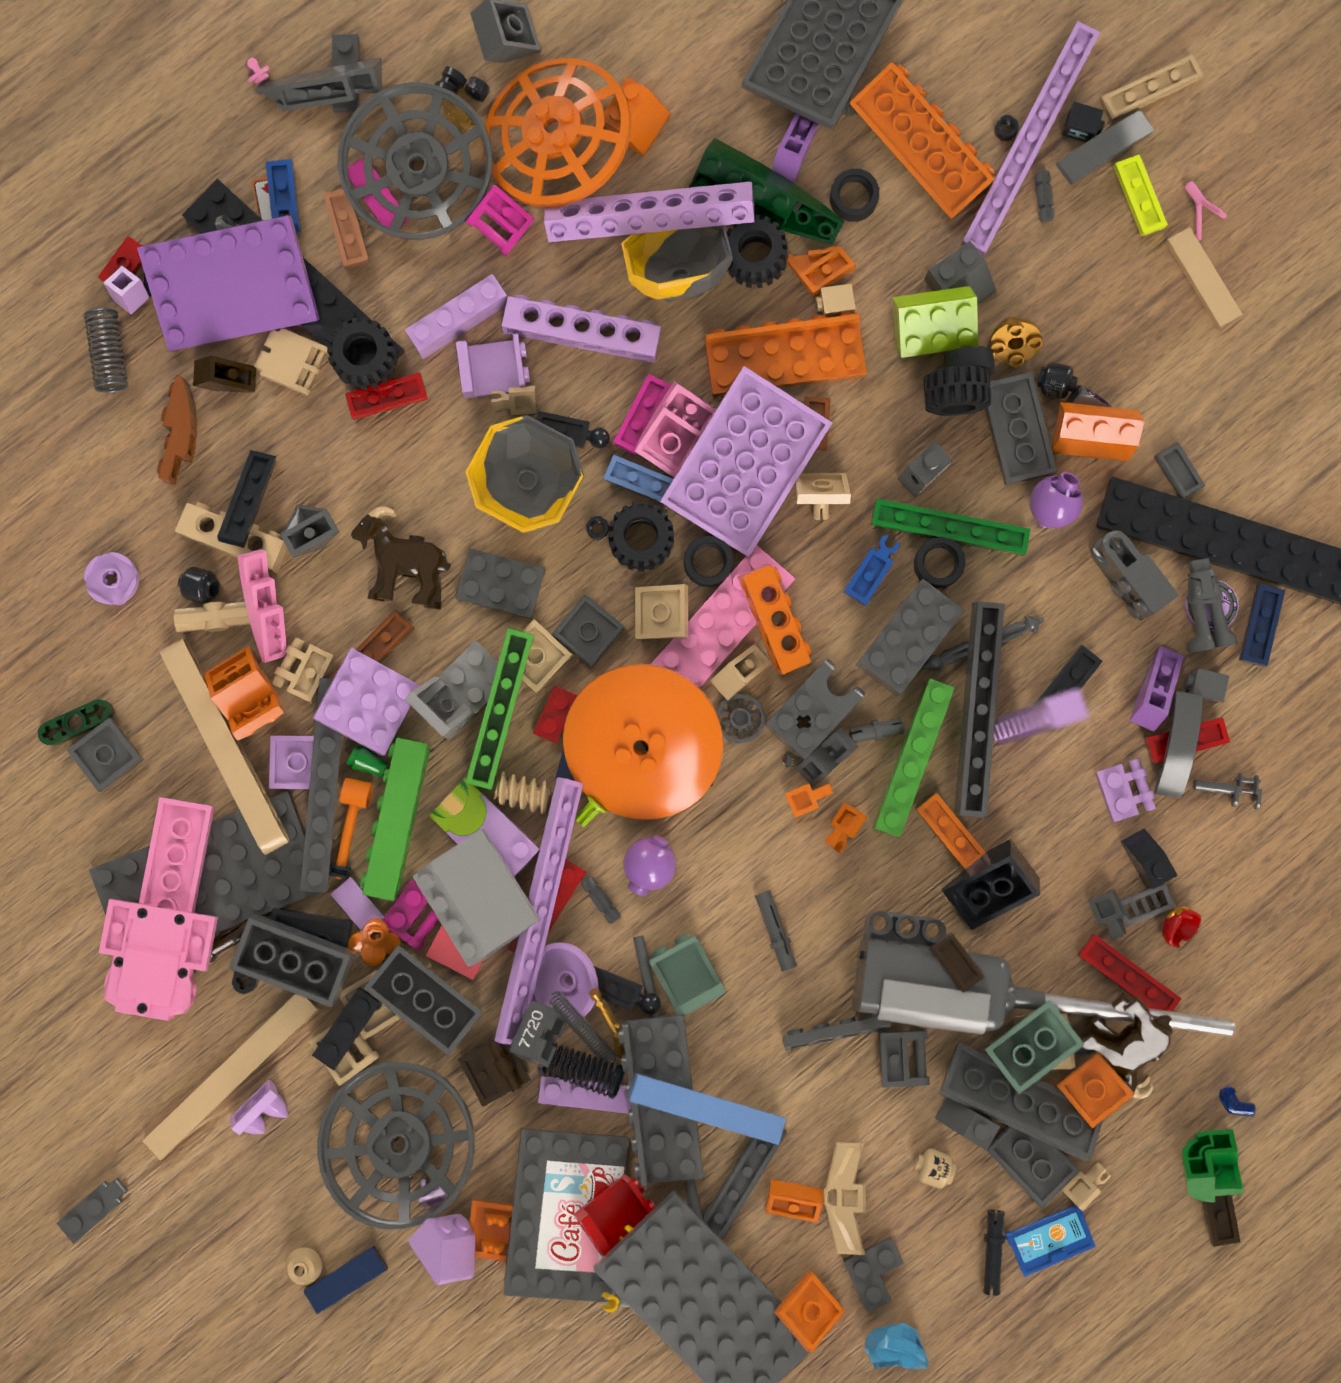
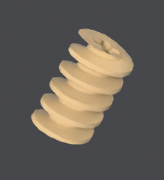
[494,772,552,815]

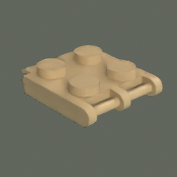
[254,328,328,396]

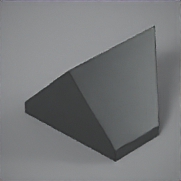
[280,504,339,558]

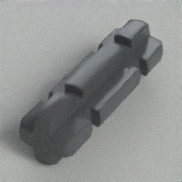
[1035,171,1055,222]
[581,876,620,924]

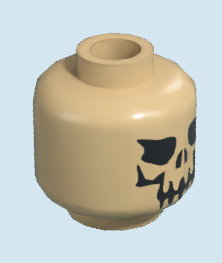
[914,1148,956,1189]

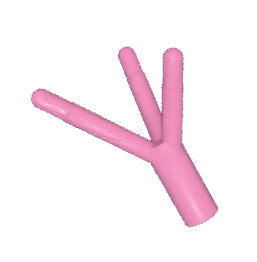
[1184,181,1227,241]

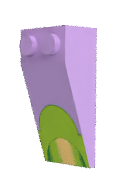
[429,777,540,878]

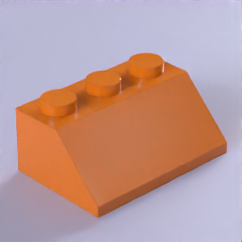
[1051,402,1144,461]

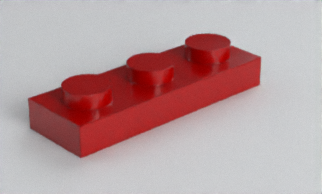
[345,372,428,420]
[1144,717,1231,763]

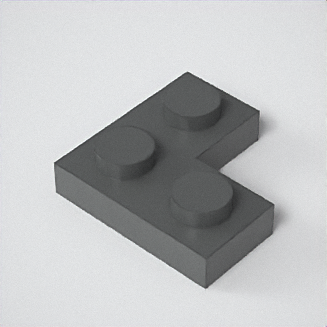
[843,1236,903,1312]

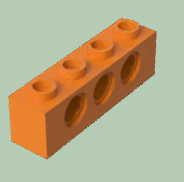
[737,564,812,675]

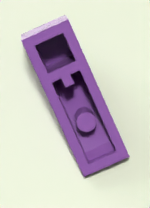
[772,113,819,183]
[1130,646,1184,731]

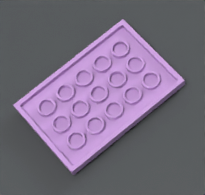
[659,366,832,557]

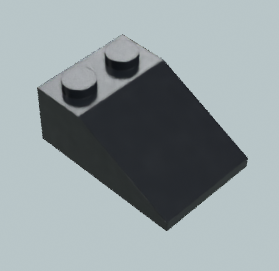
[942,839,1040,930]

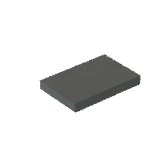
[987,1125,1080,1208]

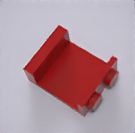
[573,1174,656,1258]

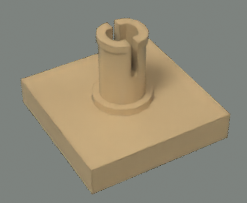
[794,473,851,520]

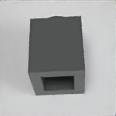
[1184,668,1229,703]

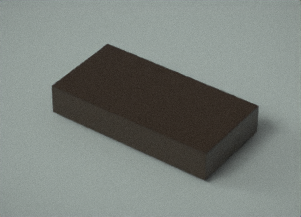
[929,932,985,993]

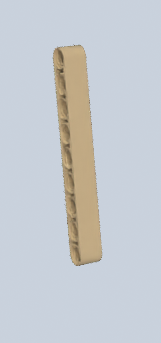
[160,638,290,855]

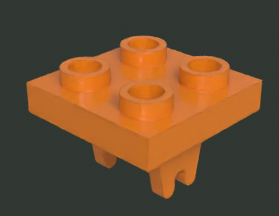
[469,1198,513,1261]

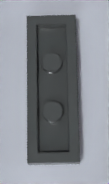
[332,34,360,113]

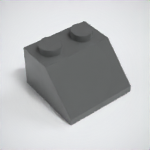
[470,0,541,63]
[924,240,996,304]

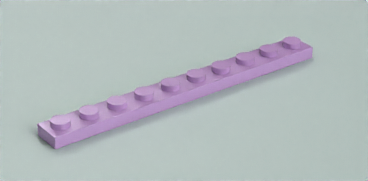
[961,21,1100,256]
[494,777,583,1045]

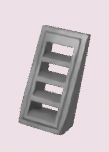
[1119,883,1176,927]

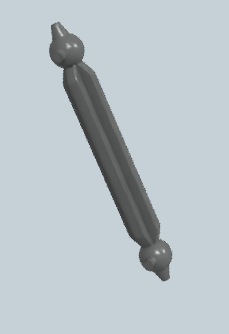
[922,615,1044,672]

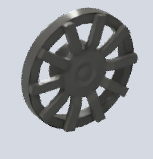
[717,694,765,744]

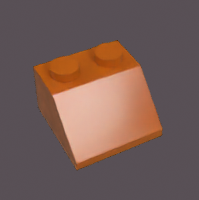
[604,76,671,157]

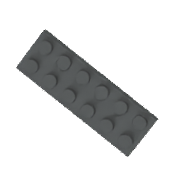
[939,1043,1103,1162]

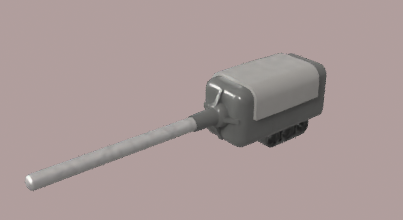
[852,911,1236,1036]

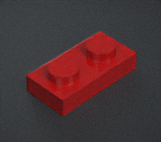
[533,685,577,744]

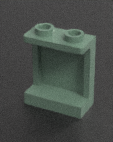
[648,933,726,1016]

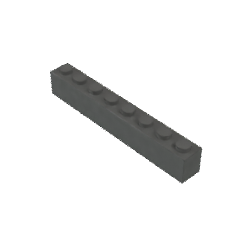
[954,601,1005,818]

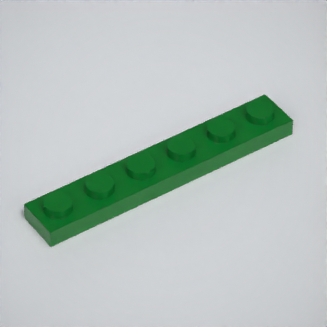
[871,499,1031,556]

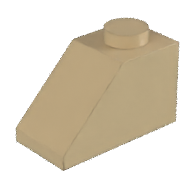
[710,644,772,700]

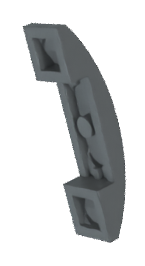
[1154,691,1203,798]

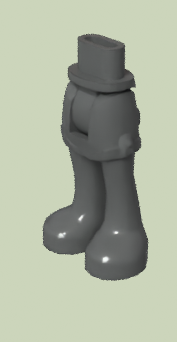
[1186,558,1238,652]

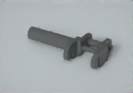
[1193,773,1262,810]

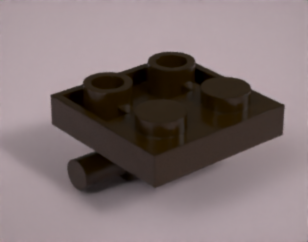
[458,1039,531,1107]

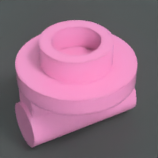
[246,58,270,85]

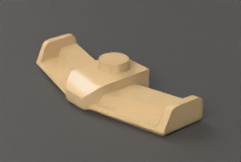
[823,1142,866,1255]

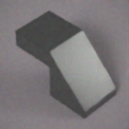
[796,727,858,787]

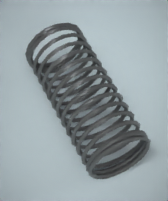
[83,308,128,393]

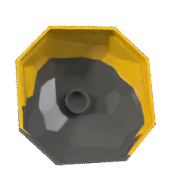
[621,225,733,302]
[465,415,584,533]

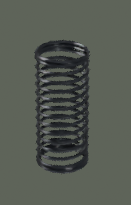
[538,1042,624,1099]

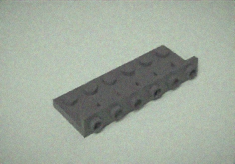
[619,1014,704,1188]

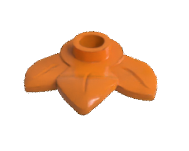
[348,918,402,967]

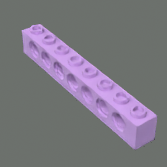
[544,182,754,242]

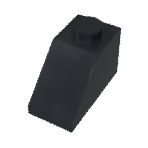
[1120,829,1178,888]

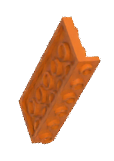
[849,62,995,220]
[705,311,867,397]

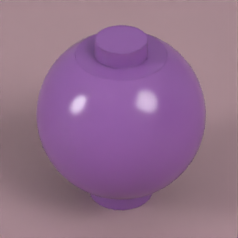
[1030,472,1083,528]
[623,836,676,896]

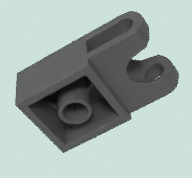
[1090,530,1180,621]
[765,659,865,761]

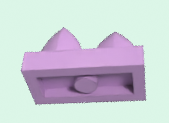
[230,1079,288,1135]

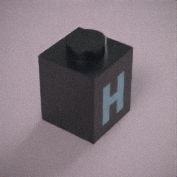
[1062,101,1105,143]

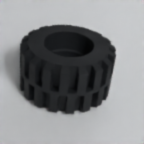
[726,215,788,288]
[327,317,398,390]
[923,366,991,416]
[608,502,674,571]

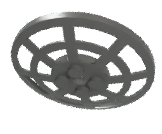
[338,82,493,240]
[317,1062,475,1230]

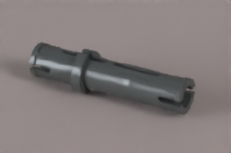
[755,890,798,972]

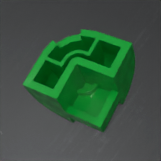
[1182,1129,1243,1202]

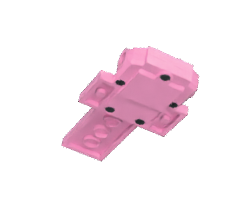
[99,797,218,1021]

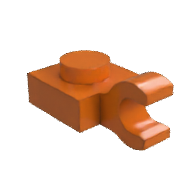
[785,783,833,818]
[825,802,867,853]

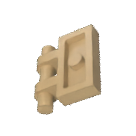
[272,637,336,703]

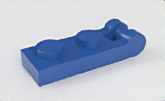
[266,159,301,232]

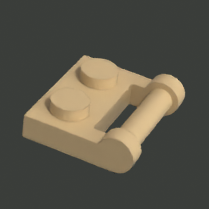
[309,1026,380,1086]

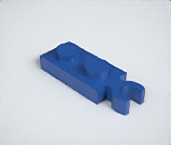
[843,535,900,606]

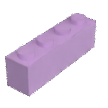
[405,274,507,359]

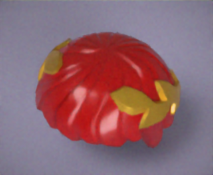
[1161,906,1202,948]

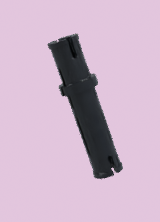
[983,1209,1005,1296]

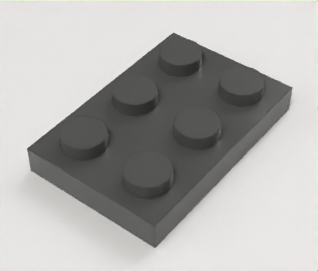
[456,548,546,619]

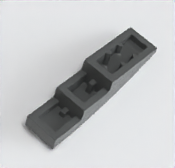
[1056,110,1155,185]

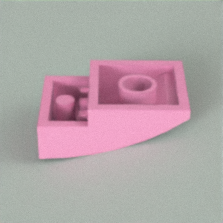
[634,381,716,477]

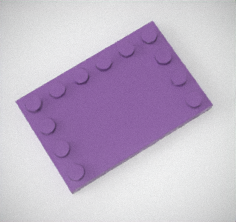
[137,215,319,351]

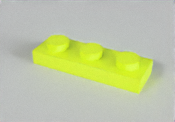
[1113,154,1168,237]

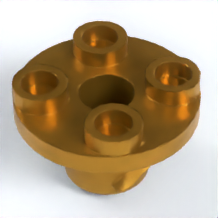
[989,317,1043,367]

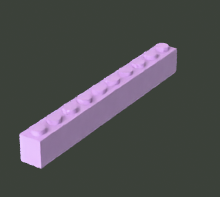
[993,689,1089,746]

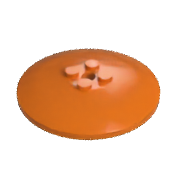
[563,664,723,820]

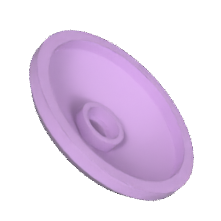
[532,942,598,1021]

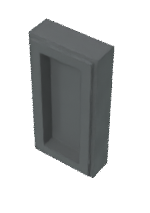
[1154,442,1205,499]

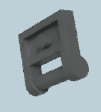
[879,1030,930,1087]

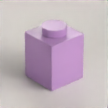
[104,266,150,314]

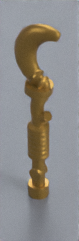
[589,988,626,1060]

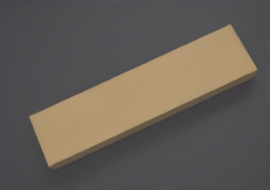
[1099,54,1203,122]
[1166,227,1243,329]

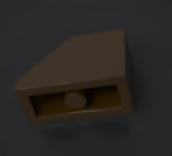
[193,355,256,393]

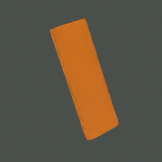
[765,1180,823,1223]

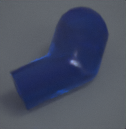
[1219,1087,1256,1117]

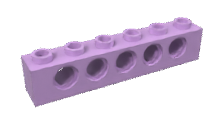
[502,295,661,363]

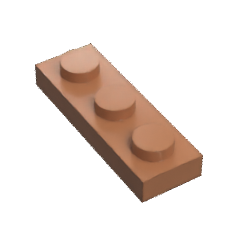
[323,189,370,270]

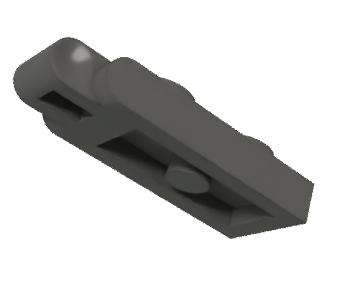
[56,1178,128,1244]

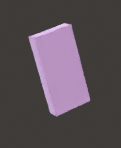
[331,877,385,931]

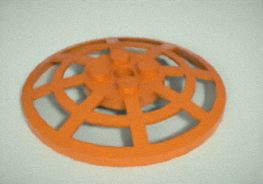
[483,58,631,207]

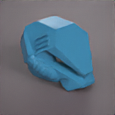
[864,1323,929,1369]

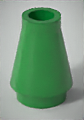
[346,745,388,778]

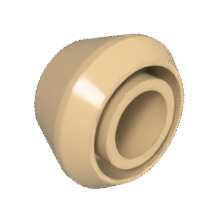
[285,1247,322,1285]

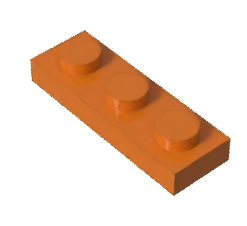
[915,793,986,870]

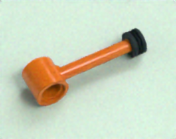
[329,777,373,879]

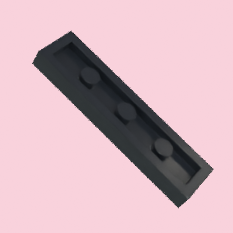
[217,450,276,548]

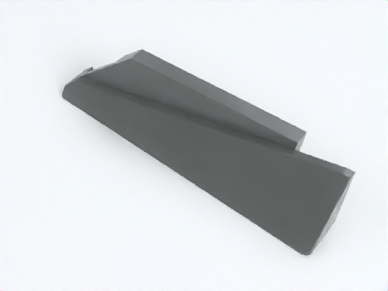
[256,58,382,111]

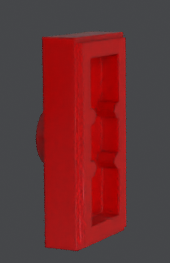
[98,236,142,282]

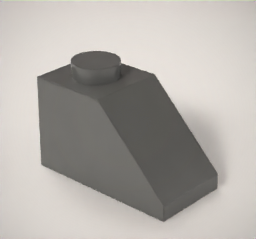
[935,1097,1000,1150]

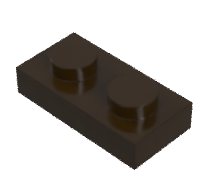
[1203,1195,1241,1247]

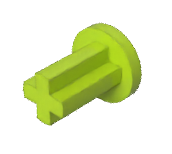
[575,796,607,827]

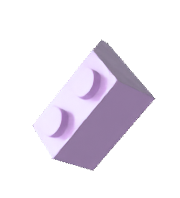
[408,1214,475,1285]

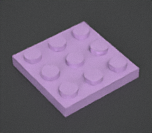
[312,648,420,756]

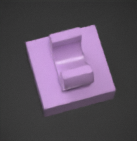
[419,1179,448,1208]

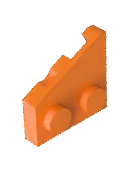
[786,246,855,297]

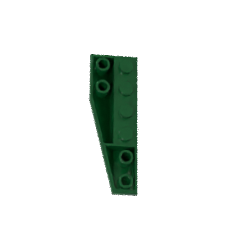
[689,138,845,245]

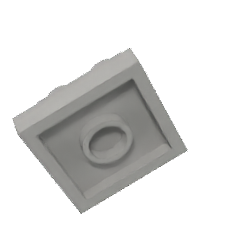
[405,640,498,740]

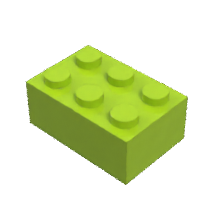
[892,286,978,358]

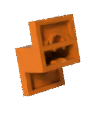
[204,646,284,741]

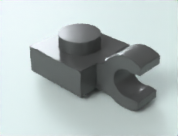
[1088,890,1127,940]

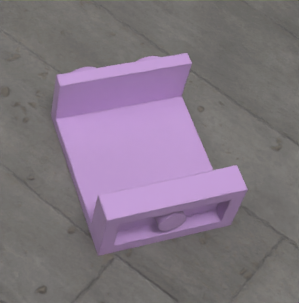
[456,334,530,399]

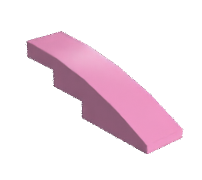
[238,549,287,663]

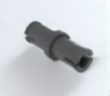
[849,717,904,743]

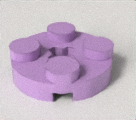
[84,552,140,605]

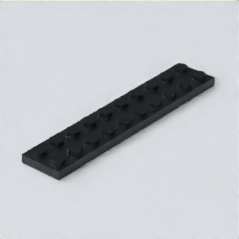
[182,178,405,387]
[1096,477,1341,605]

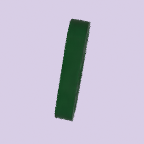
[38,699,114,746]

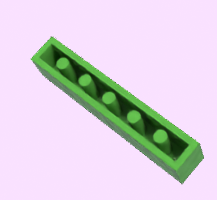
[466,626,534,790]
[872,679,955,838]
[360,738,431,901]

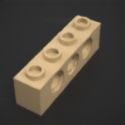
[175,502,288,574]

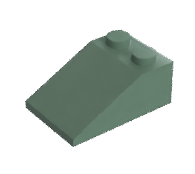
[984,1000,1085,1094]

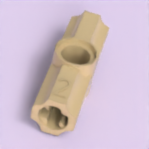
[174,602,251,633]

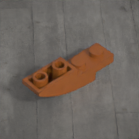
[157,375,197,485]

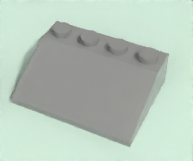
[412,829,541,968]

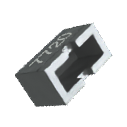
[510,1001,567,1068]

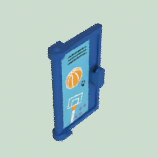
[1004,1203,1096,1277]

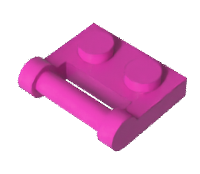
[465,184,534,256]
[383,879,438,951]

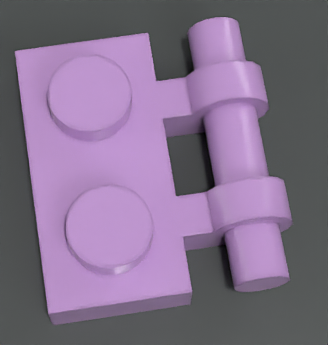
[1094,758,1156,822]

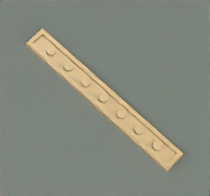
[142,994,319,1161]

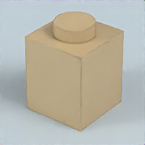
[815,284,856,318]

